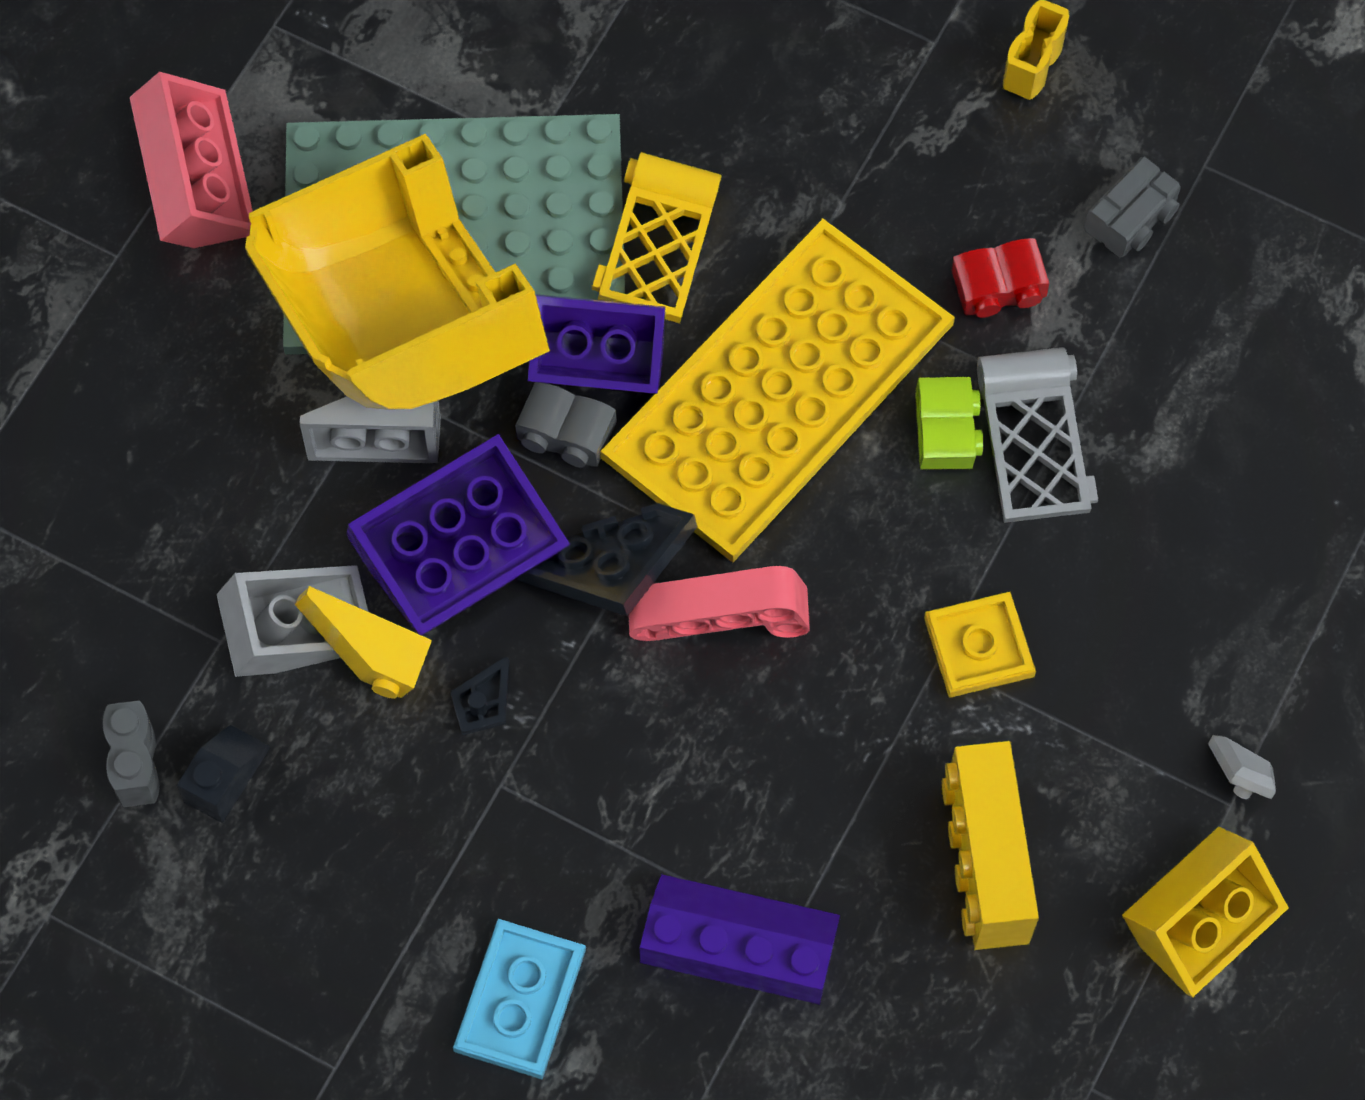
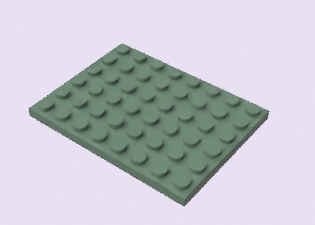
[283,114,625,355]

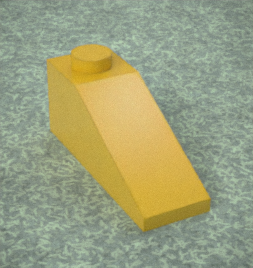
[295,586,432,698]

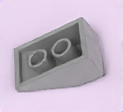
[300,396,441,463]
[216,565,368,677]

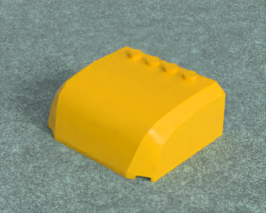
[245,133,550,410]

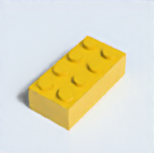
[942,741,1039,950]

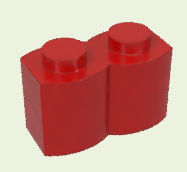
[952,238,1049,318]

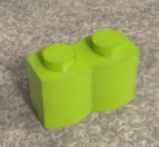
[916,377,983,469]

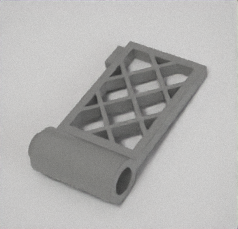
[977,347,1098,523]

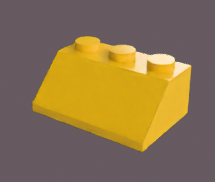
[1122,827,1289,998]

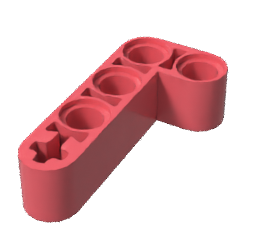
[629,566,810,641]

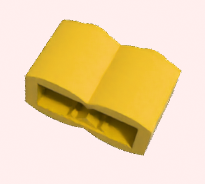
[1003,0,1069,100]

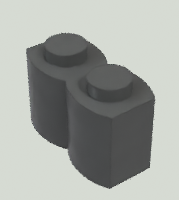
[515,382,617,467]
[103,700,160,807]

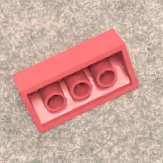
[130,71,253,248]

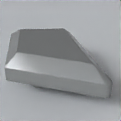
[1208,735,1276,799]

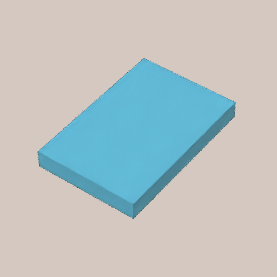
[453,919,586,1079]

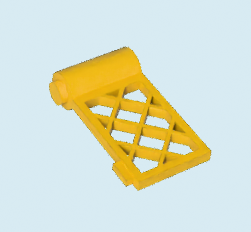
[592,152,722,323]

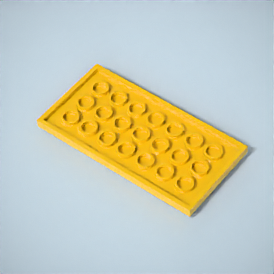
[600,219,955,563]

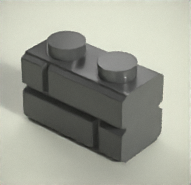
[1084,157,1181,258]

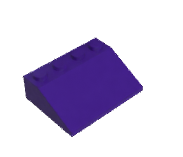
[347,434,570,636]

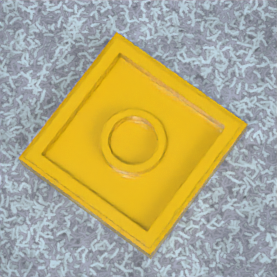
[924,592,1036,698]

